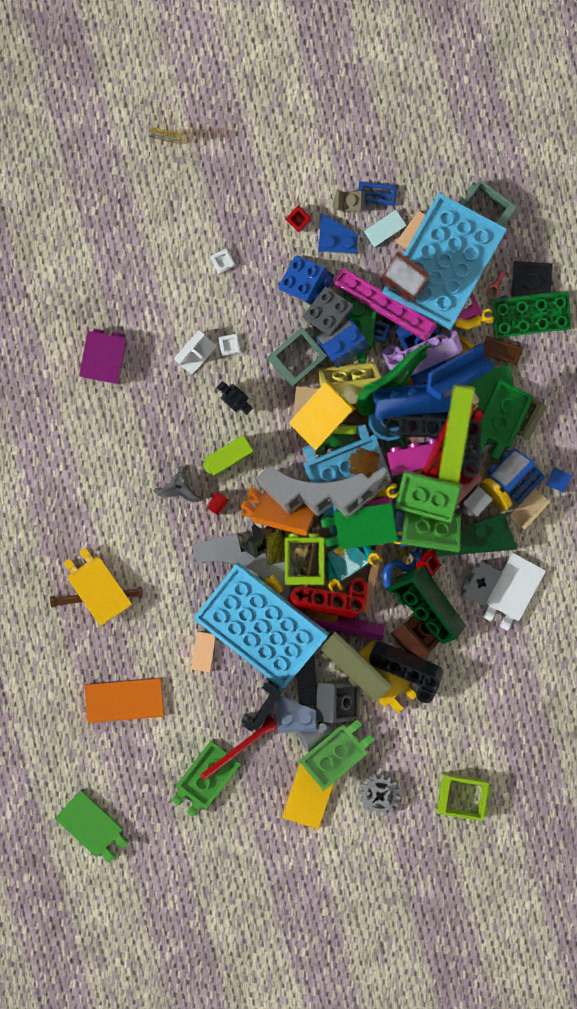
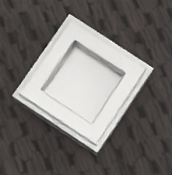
[210,248,236,274]
[218,334,241,357]

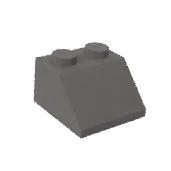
[317,681,360,723]

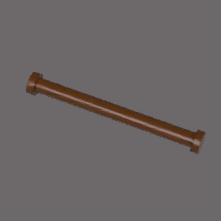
[50,586,143,608]

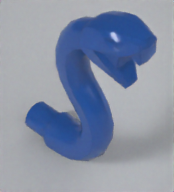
[382,546,424,587]

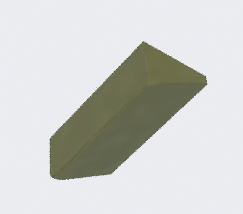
[517,399,547,440]

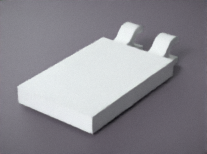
[483,552,546,630]

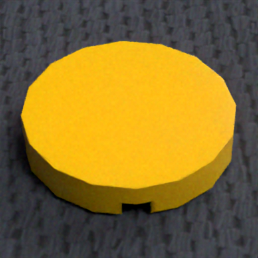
[479,478,512,511]

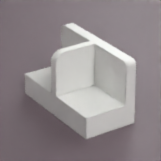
[174,330,216,375]

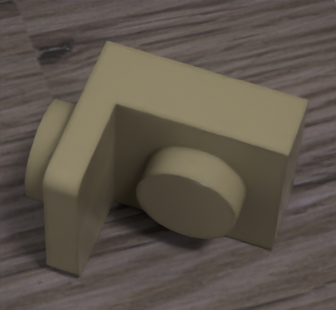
[334,190,365,212]

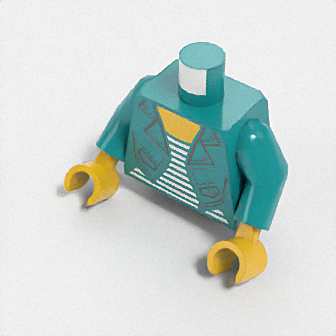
[325,533,383,592]

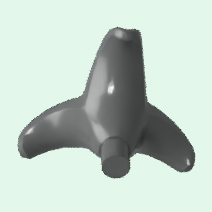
[153,466,204,502]

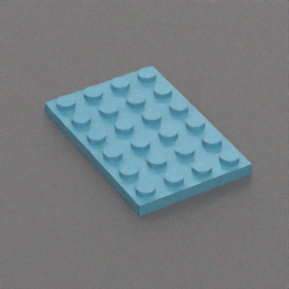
[382,193,507,330]
[193,562,329,689]

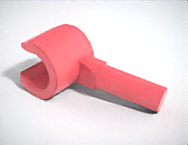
[487,271,505,296]

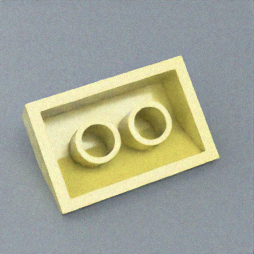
[318,361,381,404]

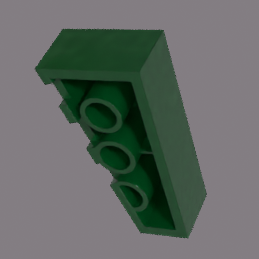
[434,513,517,557]
[386,565,466,644]

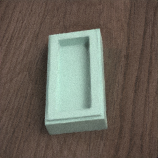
[364,210,406,248]

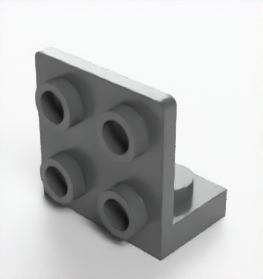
[302,287,354,336]

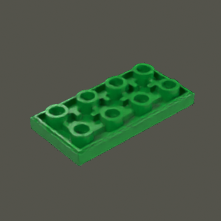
[491,291,571,338]

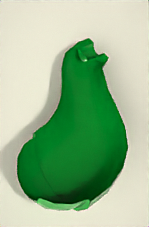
[356,344,431,416]

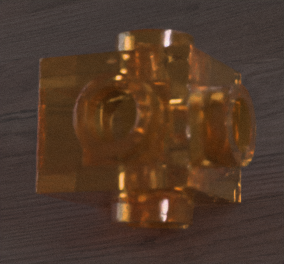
[348,447,380,479]

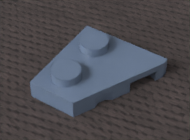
[277,696,316,733]

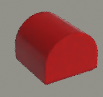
[285,205,312,233]
[207,492,229,516]
[416,550,441,577]

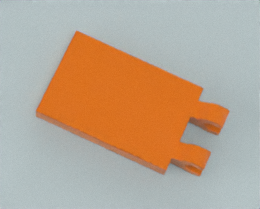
[241,487,316,536]

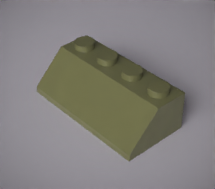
[319,631,392,701]

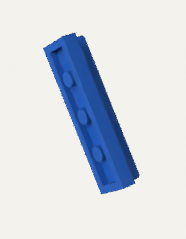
[426,343,494,401]
[372,383,452,419]

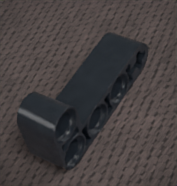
[369,642,443,703]

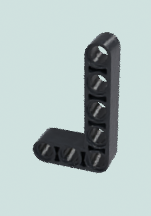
[384,416,481,478]

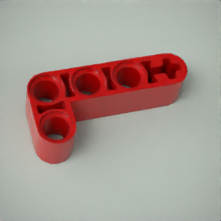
[288,578,368,618]

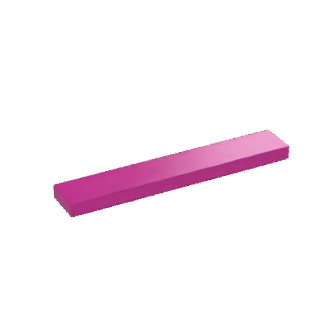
[332,267,437,341]

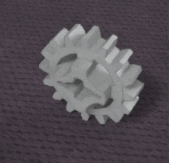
[359,773,401,816]

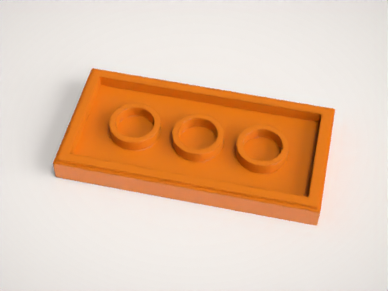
[84,678,164,723]

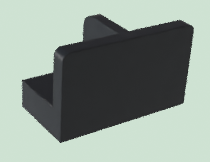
[241,524,284,558]

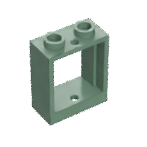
[458,179,517,227]
[267,327,327,388]

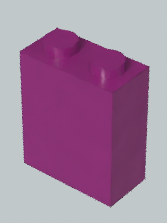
[79,328,127,385]

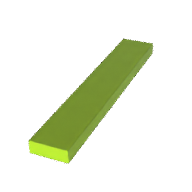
[438,385,474,484]

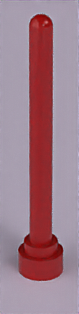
[201,716,277,780]

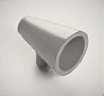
[297,722,336,753]

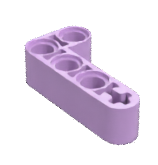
[382,330,463,376]

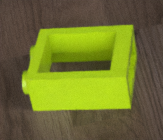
[203,435,254,476]
[285,533,324,585]
[436,773,492,821]

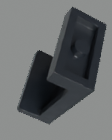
[241,678,282,732]

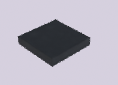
[511,261,552,297]

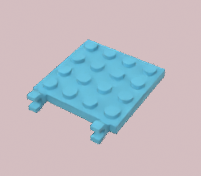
[302,423,398,535]

